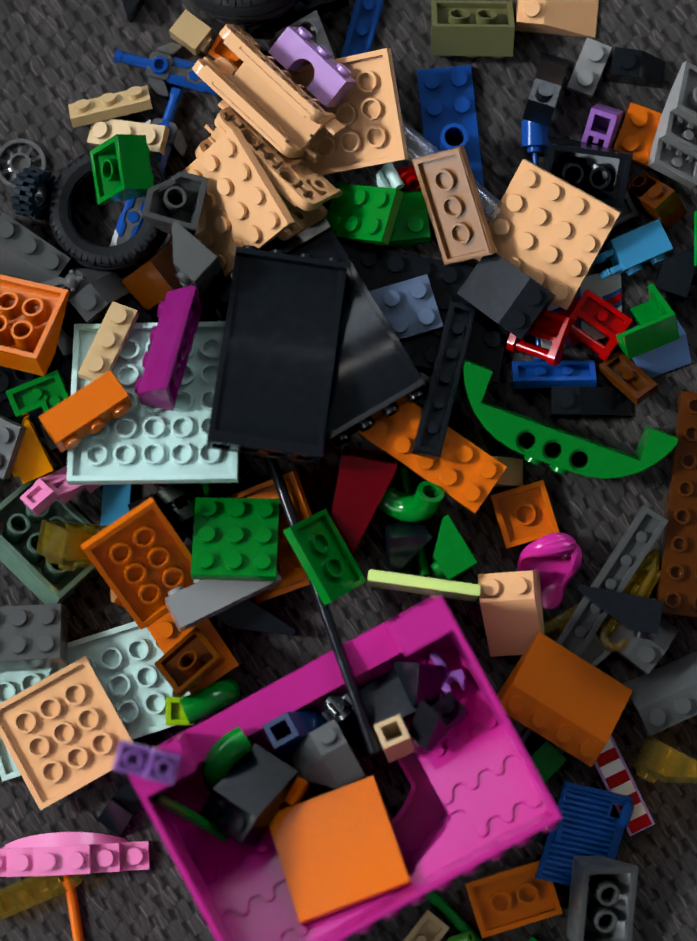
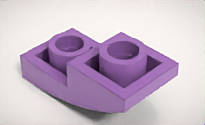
[112,740,181,786]

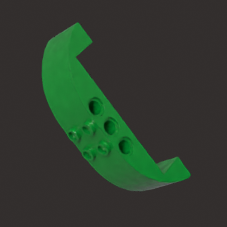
[462,359,679,479]

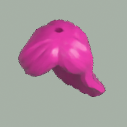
[516,532,582,610]

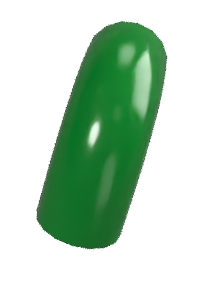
[377,481,444,523]
[180,678,241,725]
[202,726,253,792]

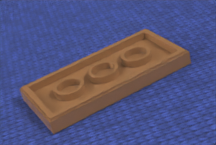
[412,145,496,265]

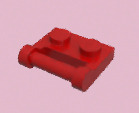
[568,289,633,361]
[506,310,574,367]

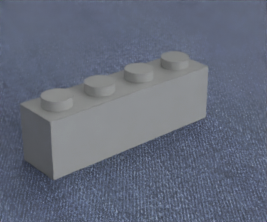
[165,570,282,633]

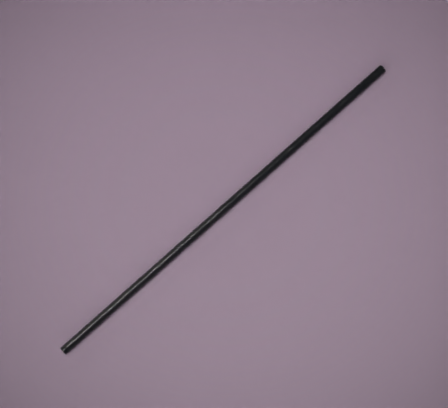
[209,291,381,755]

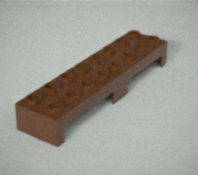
[656,391,697,619]

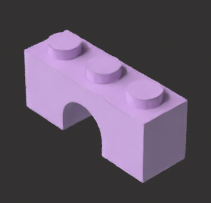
[268,26,356,108]

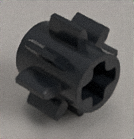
[322,693,356,728]

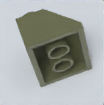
[431,0,515,59]

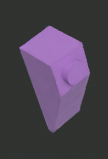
[581,103,624,149]

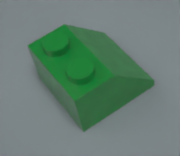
[90,134,154,205]
[375,189,431,248]
[430,514,477,580]

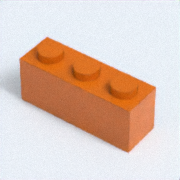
[39,370,132,453]

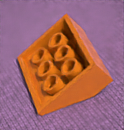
[0,274,70,377]
[496,631,633,767]

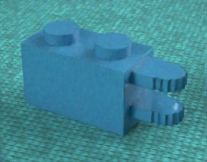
[593,219,673,280]

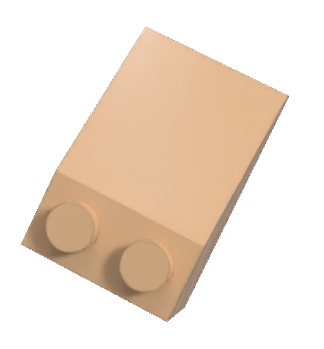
[515,0,599,39]
[478,570,545,657]

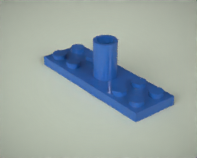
[416,65,488,231]

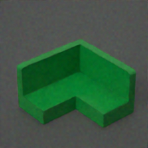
[616,283,680,360]
[5,370,71,418]

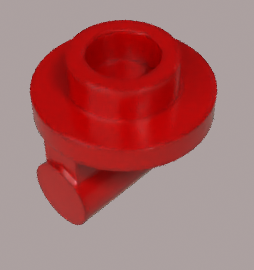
[397,165,421,191]

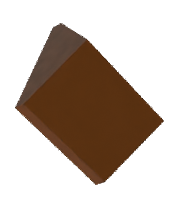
[122,243,179,313]
[154,626,225,697]

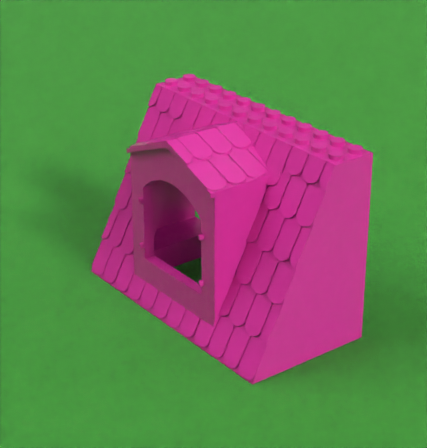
[127,596,562,941]

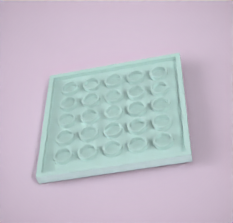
[66,321,239,485]

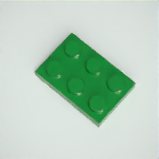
[326,183,404,245]
[283,508,367,606]

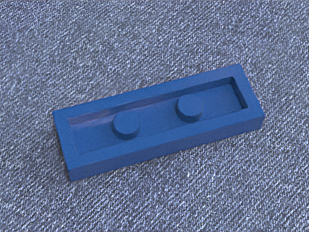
[511,360,597,389]

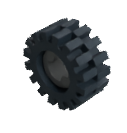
[10,167,56,220]

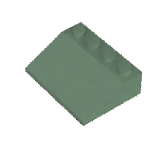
[0,476,99,604]

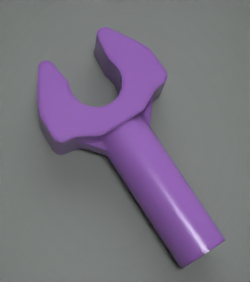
[430,650,467,696]

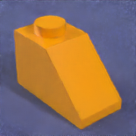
[12,415,54,484]

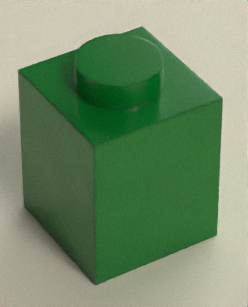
[529,739,567,783]

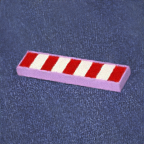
[594,735,655,836]

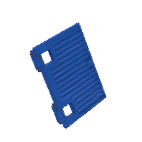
[535,781,634,886]

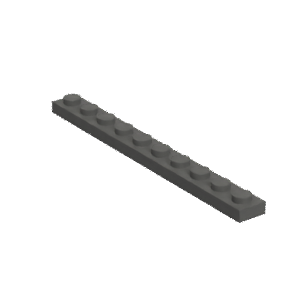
[507,505,668,745]

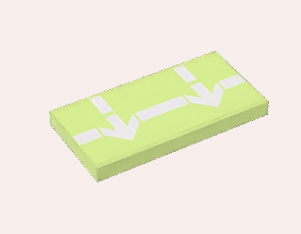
[366,569,481,602]

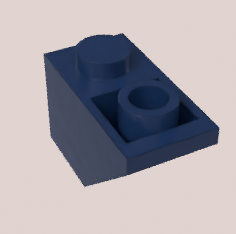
[262,708,326,760]

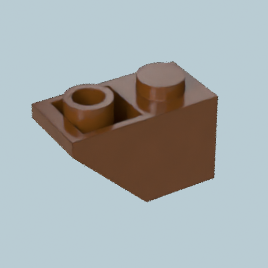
[626,171,687,231]

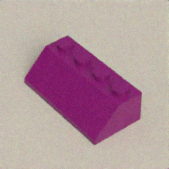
[135,285,203,411]

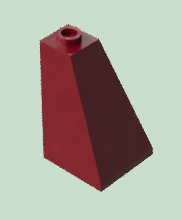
[331,445,398,556]

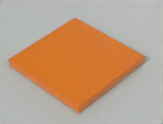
[269,776,411,925]

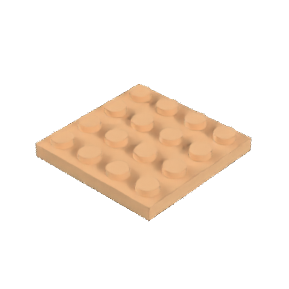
[287,48,409,175]
[183,126,295,278]
[474,159,621,310]
[0,656,134,810]

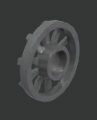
[0,139,47,188]

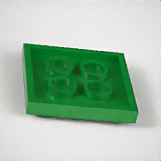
[191,497,280,581]

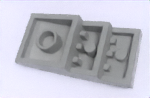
[647,61,697,189]

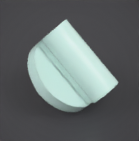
[376,162,404,190]

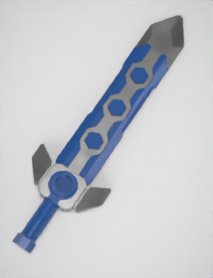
[113,42,219,97]
[109,87,187,247]

